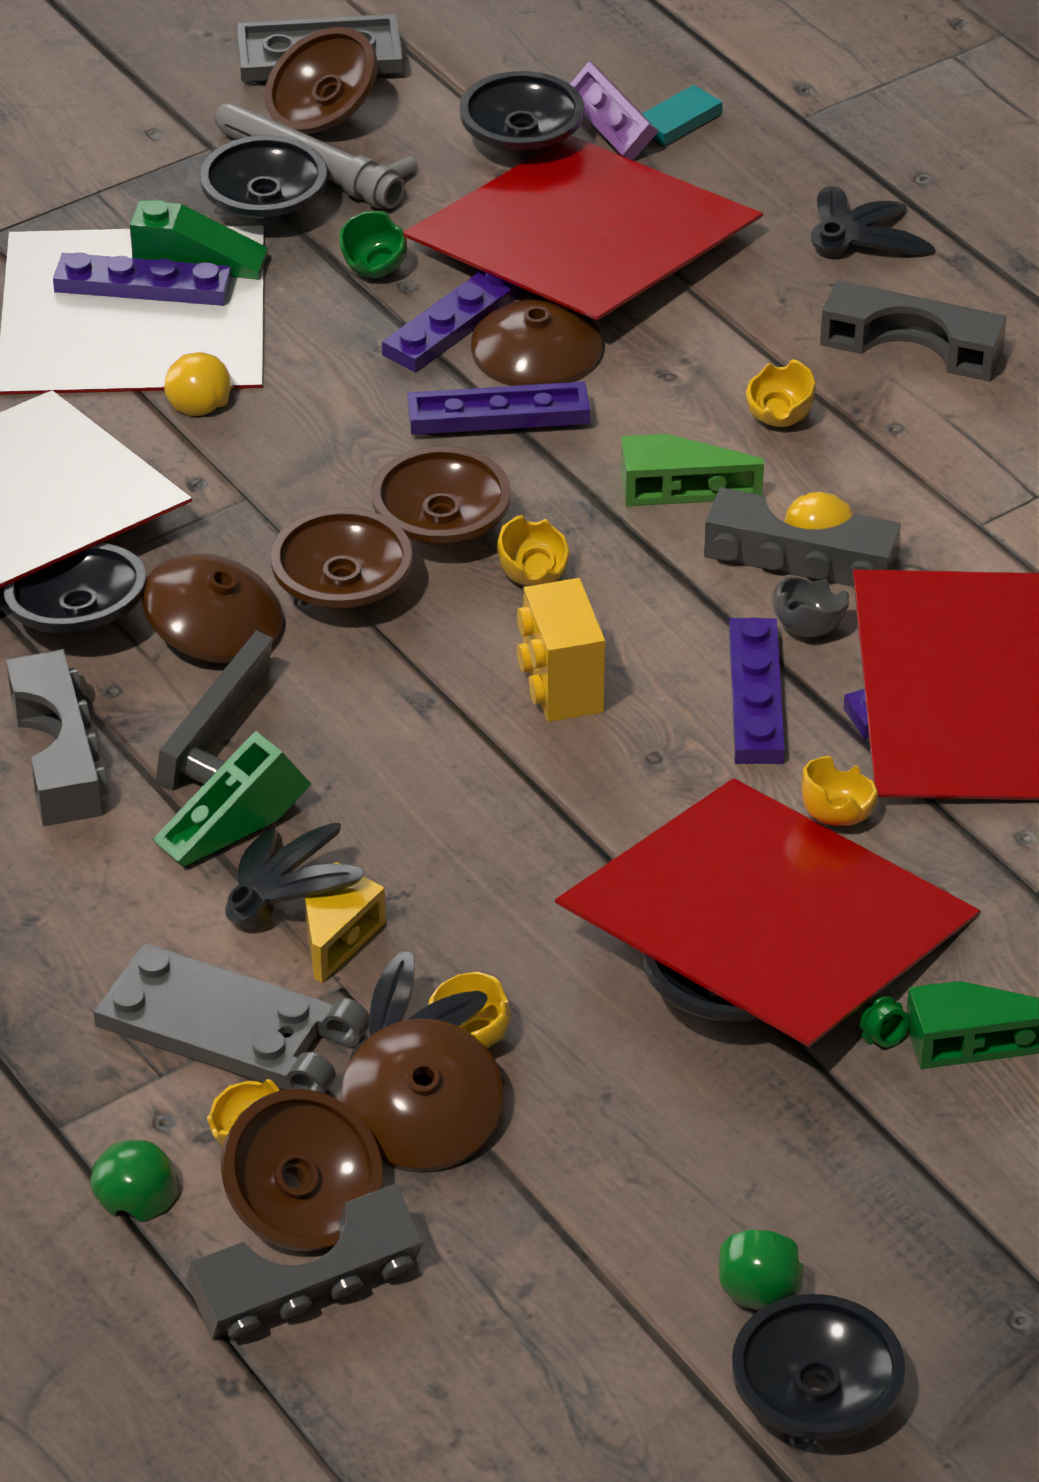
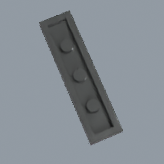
[156,630,273,791]

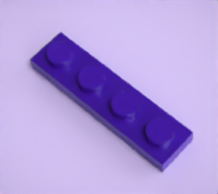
[53,252,232,306]
[382,270,528,373]
[407,382,590,435]
[729,617,785,764]

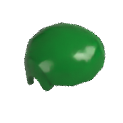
[339,211,407,279]
[90,1140,179,1222]
[719,1229,804,1310]

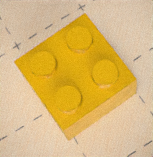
[517,578,605,722]

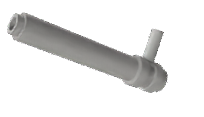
[215,102,418,209]

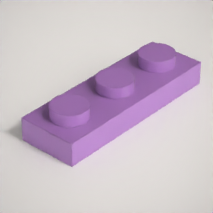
[570,61,659,161]

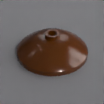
[265,27,378,134]
[471,299,603,386]
[371,446,511,545]
[271,508,412,609]
[142,554,283,663]
[342,1019,503,1172]
[221,1089,383,1251]

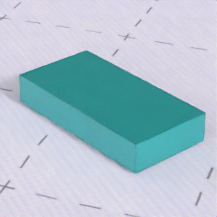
[643,85,723,146]

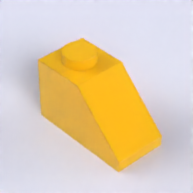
[304,862,386,983]

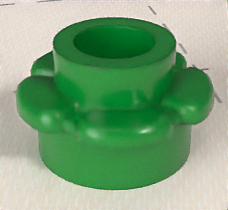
[860,997,909,1047]

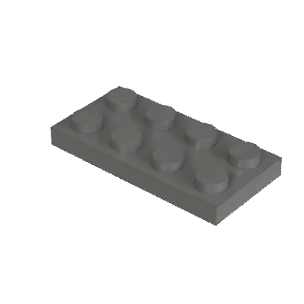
[237,14,403,83]

